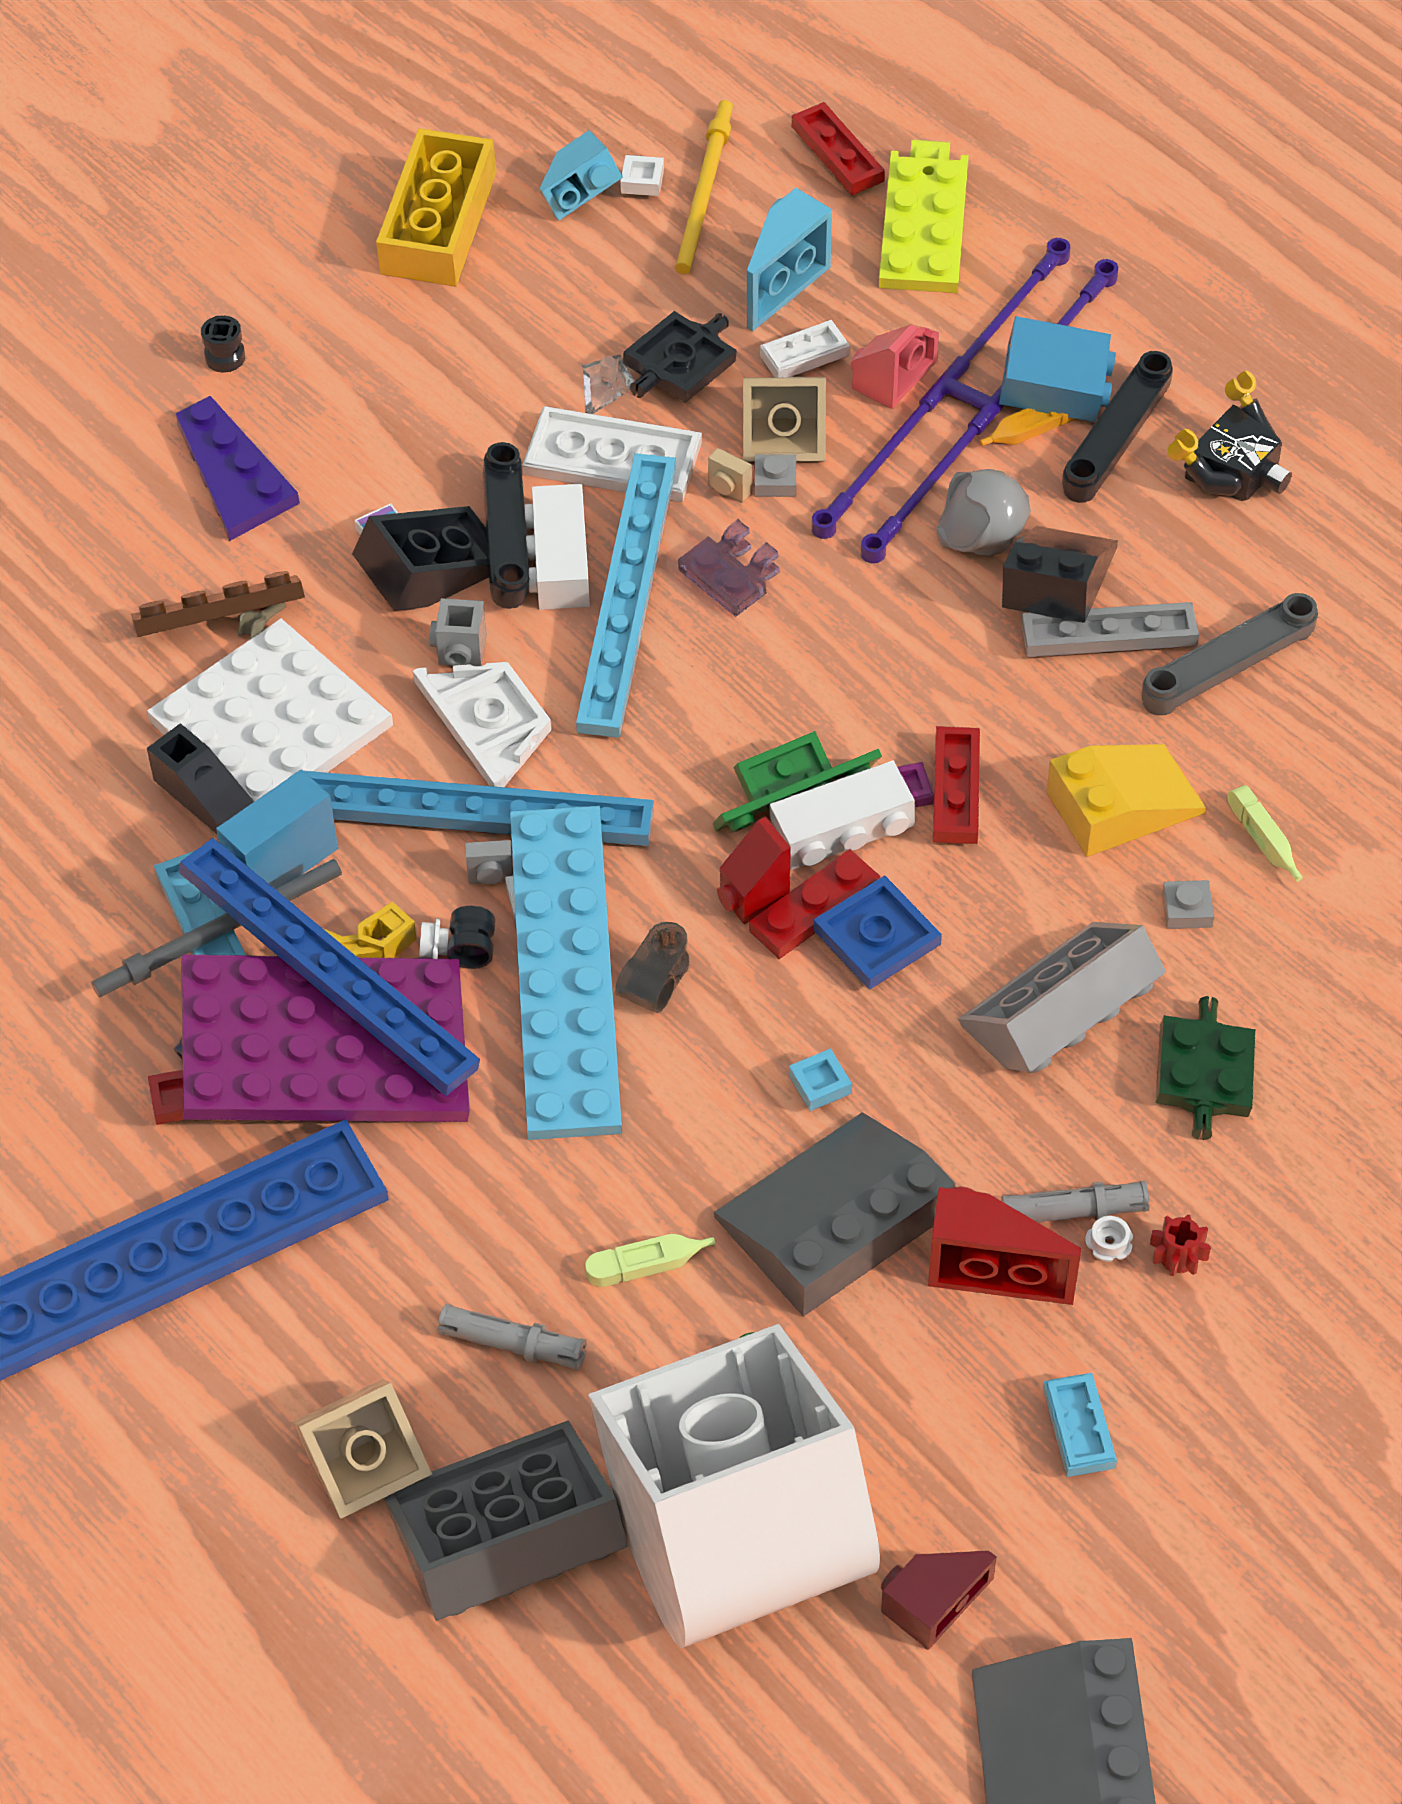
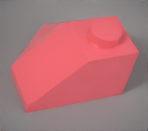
[850,324,939,409]

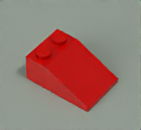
[928,1186,1081,1305]

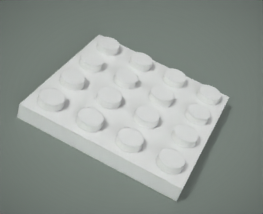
[147,618,393,802]

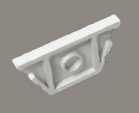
[413,662,551,787]

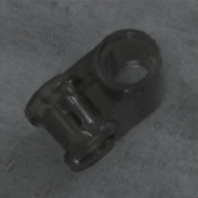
[615,922,690,1013]

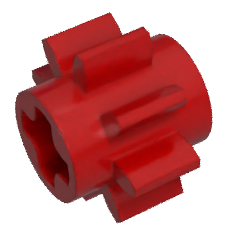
[1150,1214,1211,1276]

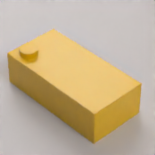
[376,128,497,287]

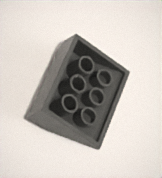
[714,1112,956,1317]
[384,1420,628,1621]
[972,1638,1156,1804]

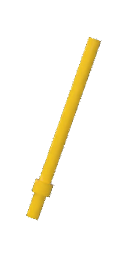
[675,100,733,274]

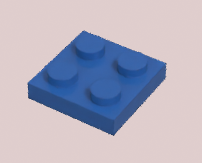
[813,875,942,990]

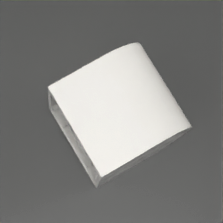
[588,1324,880,1648]

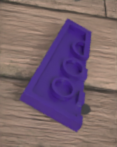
[176,396,300,541]

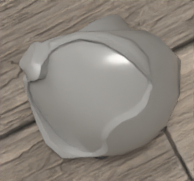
[936,469,1031,556]

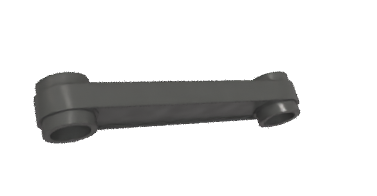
[1141,593,1318,715]

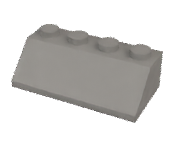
[958,922,1166,1073]

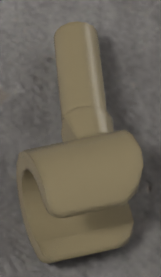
[237,602,286,639]

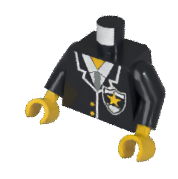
[1167,371,1292,501]

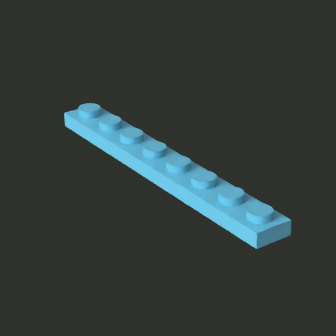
[576,453,676,738]

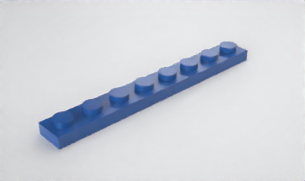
[179,838,480,1096]

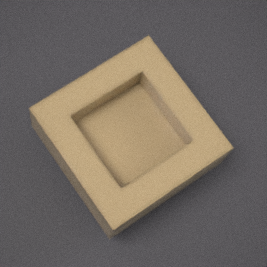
[708,448,752,503]

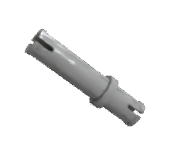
[1001,1181,1149,1222]
[437,1303,587,1370]

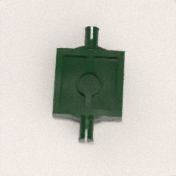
[1156,996,1256,1140]

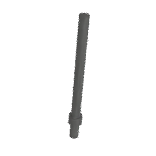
[91,859,342,998]

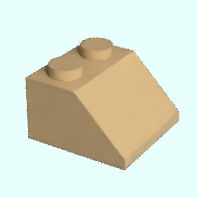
[743,377,826,461]
[292,1379,432,1519]

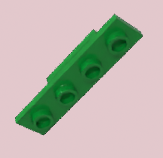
[713,731,882,832]

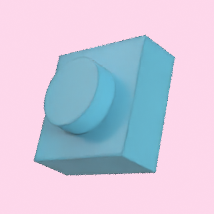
[789,1048,852,1111]

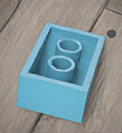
[747,188,832,331]

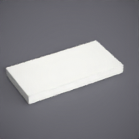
[522,406,702,502]

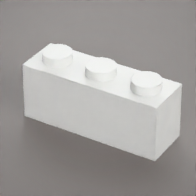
[525,484,590,610]
[770,760,915,870]

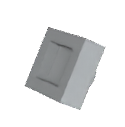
[755,455,796,497]
[465,840,513,884]
[1162,880,1214,929]

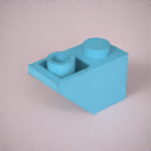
[539,130,623,221]

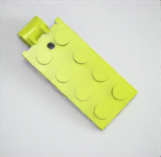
[879,140,969,293]

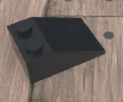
[352,506,489,611]
[1002,526,1118,623]

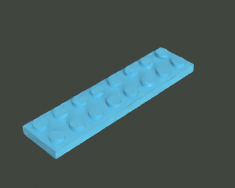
[510,806,622,1140]

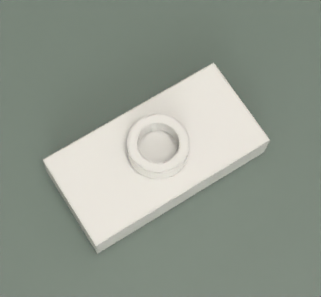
[760,320,850,377]

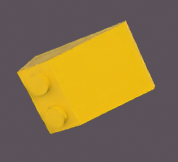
[1046,744,1206,857]

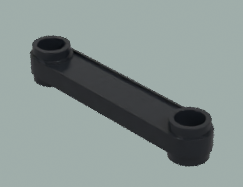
[1062,351,1173,503]
[483,442,530,609]

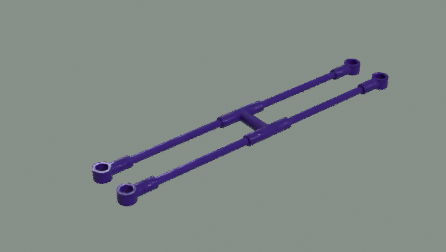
[812,238,1118,563]

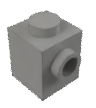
[430,598,487,666]

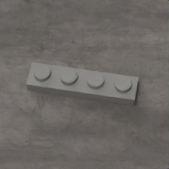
[1021,602,1199,657]

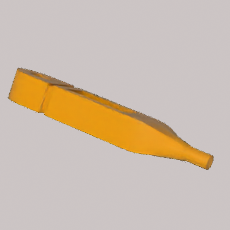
[979,408,1075,447]

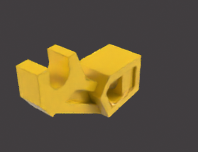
[323,901,417,958]

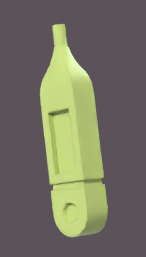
[1227,785,1303,882]
[585,1234,715,1287]

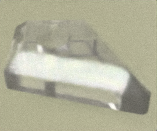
[582,354,635,414]

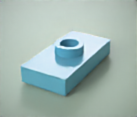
[1043,1373,1117,1477]

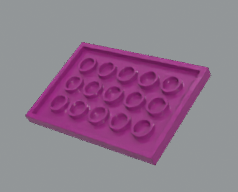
[181,954,470,1122]

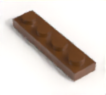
[131,571,305,637]

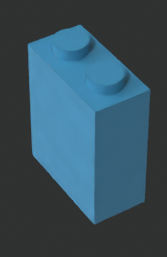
[999,316,1116,422]
[216,769,338,888]

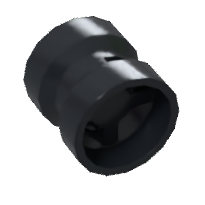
[201,315,245,373]
[447,905,496,969]

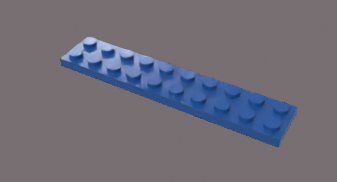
[0,1119,389,1381]

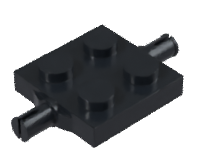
[622,311,737,403]

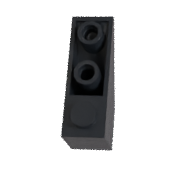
[147,723,254,834]

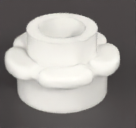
[419,918,449,959]
[1085,1216,1133,1262]

